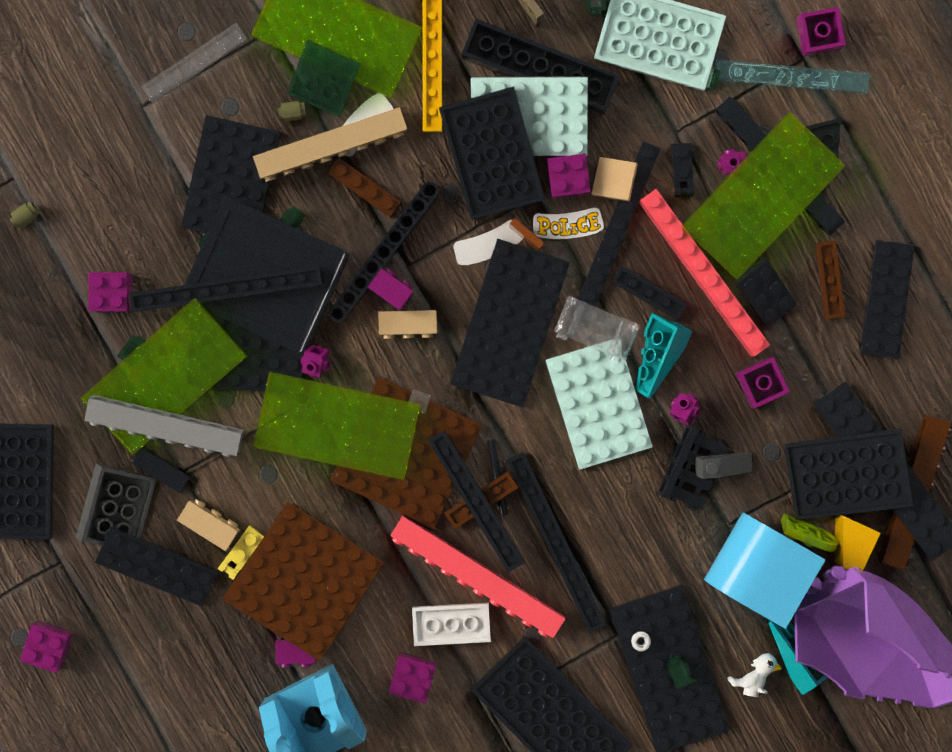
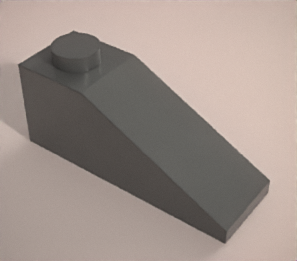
[695,452,752,479]

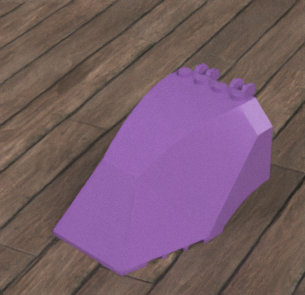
[795,566,952,709]

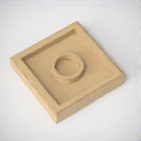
[591,157,638,201]

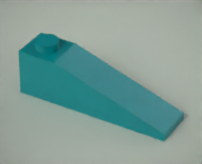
[635,313,692,398]
[768,621,828,695]

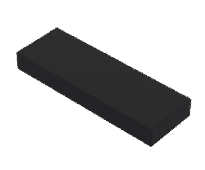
[131,447,191,493]

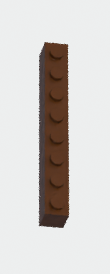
[877,415,951,570]

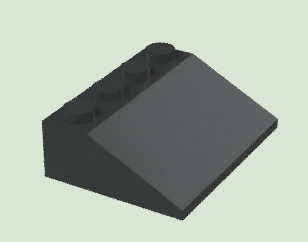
[76,463,156,546]

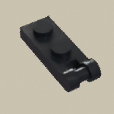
[671,143,694,198]

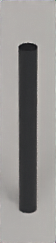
[487,439,508,516]

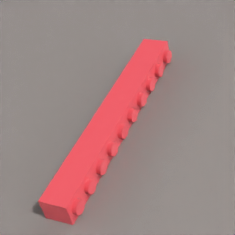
[638,189,770,356]
[390,515,565,638]

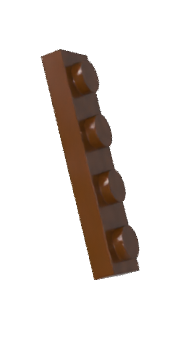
[328,157,401,218]
[815,240,845,319]
[444,471,519,529]

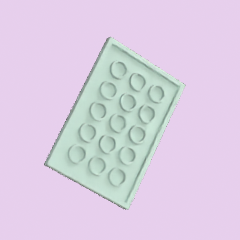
[593,0,726,91]
[471,77,588,156]
[545,337,652,470]

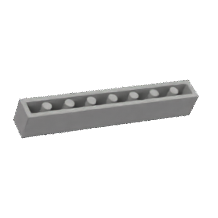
[84,395,244,457]

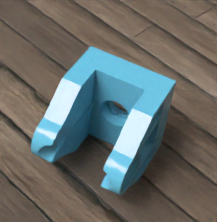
[259,663,367,752]

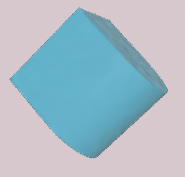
[704,512,825,629]

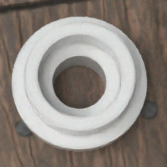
[631,631,651,651]

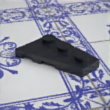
[803,118,842,183]

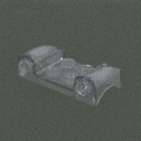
[553,296,640,363]

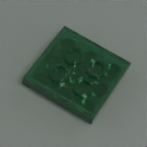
[287,40,361,117]

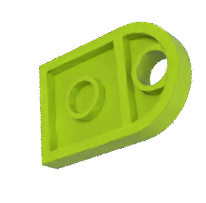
[781,513,839,552]

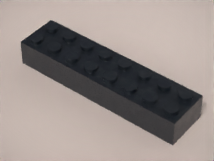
[461,19,620,115]

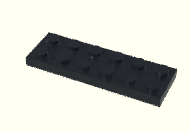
[859,240,915,359]
[94,526,218,607]

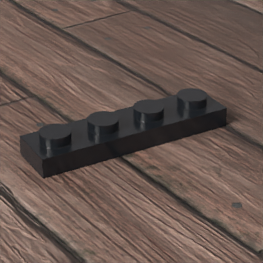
[611,266,687,321]

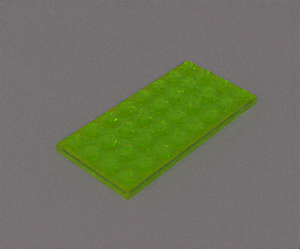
[251,0,422,99]
[681,112,846,280]
[80,298,247,455]
[253,372,421,480]

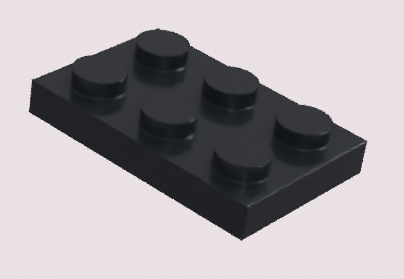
[735,259,797,327]

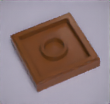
[509,218,544,251]

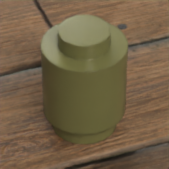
[278,100,306,122]
[10,201,40,229]

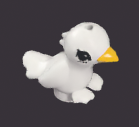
[727,653,782,698]

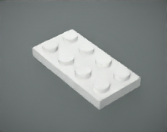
[412,602,491,646]

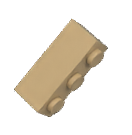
[378,310,437,339]
[177,499,240,551]

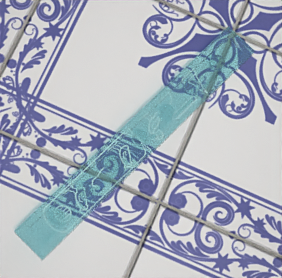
[714,60,870,93]

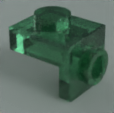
[117,335,148,368]

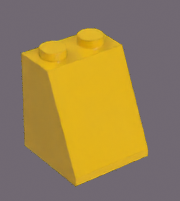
[834,515,880,571]

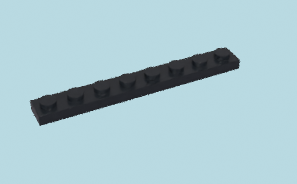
[428,430,525,573]

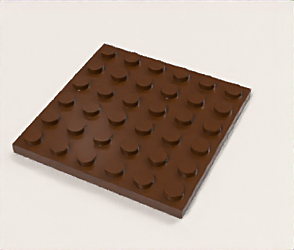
[330,377,483,529]
[222,502,384,662]

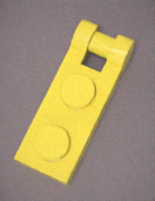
[218,525,264,580]

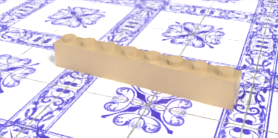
[253,107,407,182]

